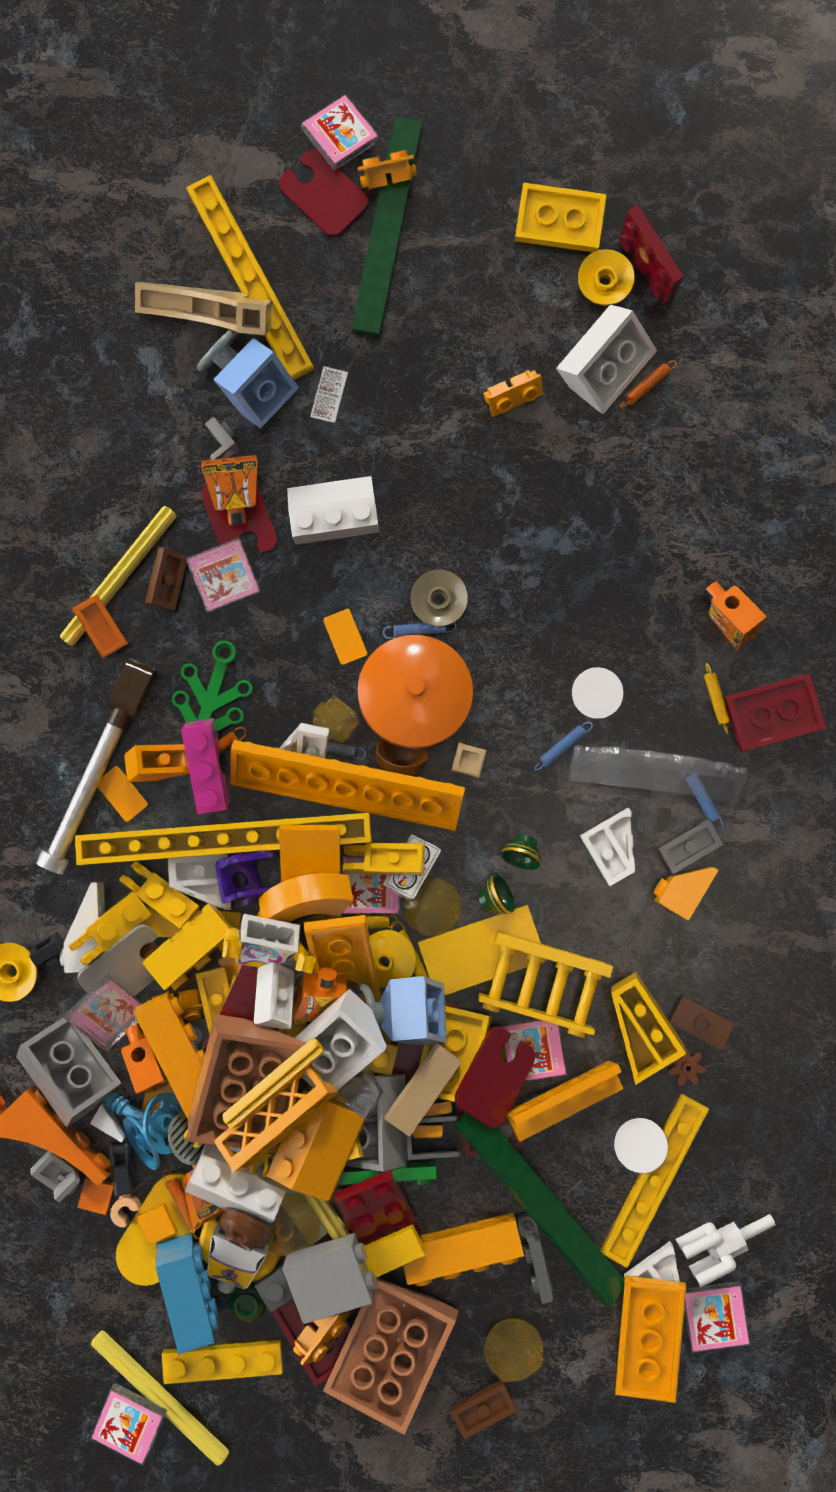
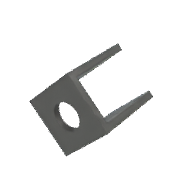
[406,1115,460,1160]

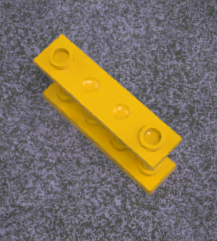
[478,931,613,1038]

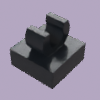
[29,932,63,971]

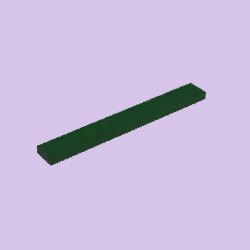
[352,116,423,337]
[454,1112,625,1307]

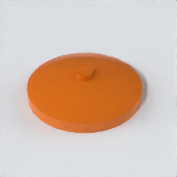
[358,635,473,749]

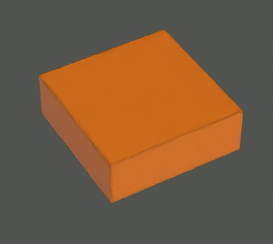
[77,1177,114,1215]

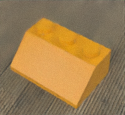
[266,1090,367,1202]

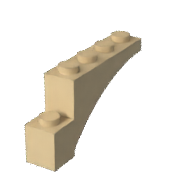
[135,282,272,335]

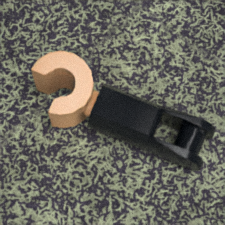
[109,1140,141,1227]

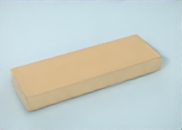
[384,1043,462,1137]

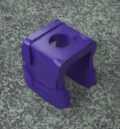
[215,850,277,906]

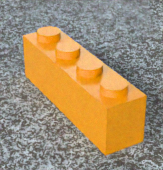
[134,991,205,1119]
[403,1212,524,1286]

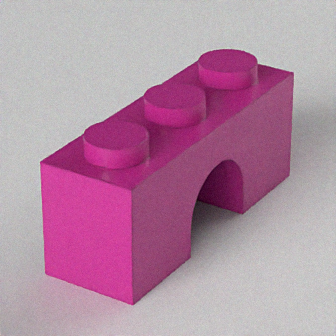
[181,718,230,814]

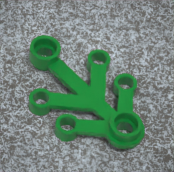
[172,641,253,732]

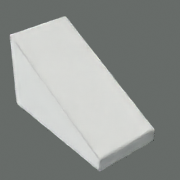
[90,1102,127,1142]

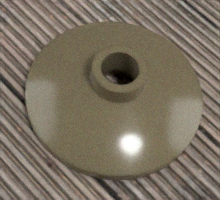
[410,570,468,627]

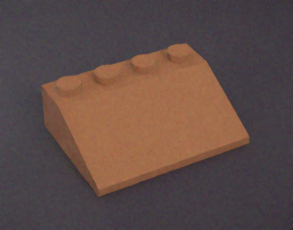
[187,1014,306,1153]
[323,1278,458,1435]

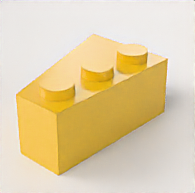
[142,903,233,990]
[611,972,686,1085]

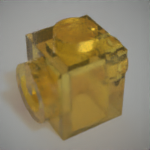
[312,695,359,743]

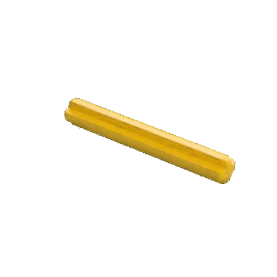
[222,1038,324,1129]

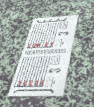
[310,366,348,423]

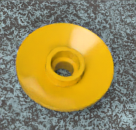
[578,249,635,306]
[370,930,417,988]
[0,943,38,1002]

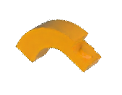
[257,873,353,923]

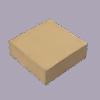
[451,743,486,778]

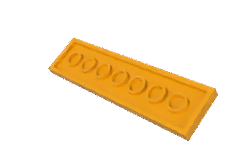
[231,740,465,831]

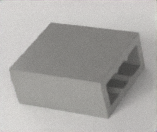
[282,1233,378,1324]

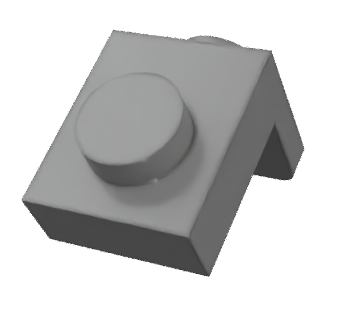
[205,417,240,460]
[30,1151,80,1202]

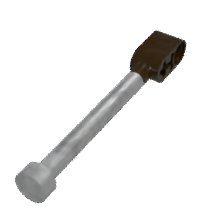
[36,658,158,875]

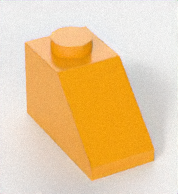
[124,744,190,782]
[654,867,719,921]

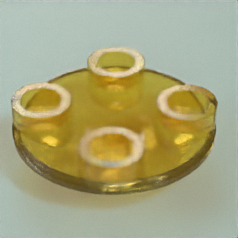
[403,878,461,936]
[266,1194,320,1256]
[484,1319,543,1382]

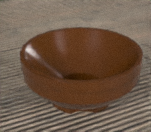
[375,739,428,776]
[220,1208,274,1252]

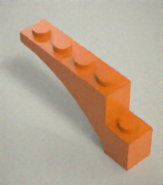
[0,1086,112,1186]

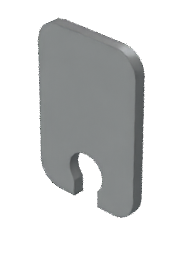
[77,924,158,1012]

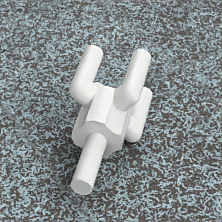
[675,1214,776,1287]

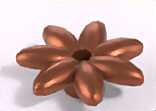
[668,1047,706,1086]

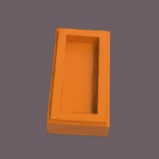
[72,594,128,658]

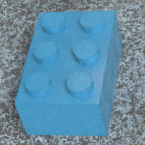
[155,1233,219,1354]

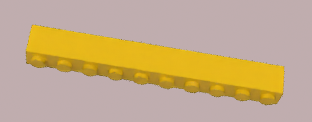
[75,813,372,865]

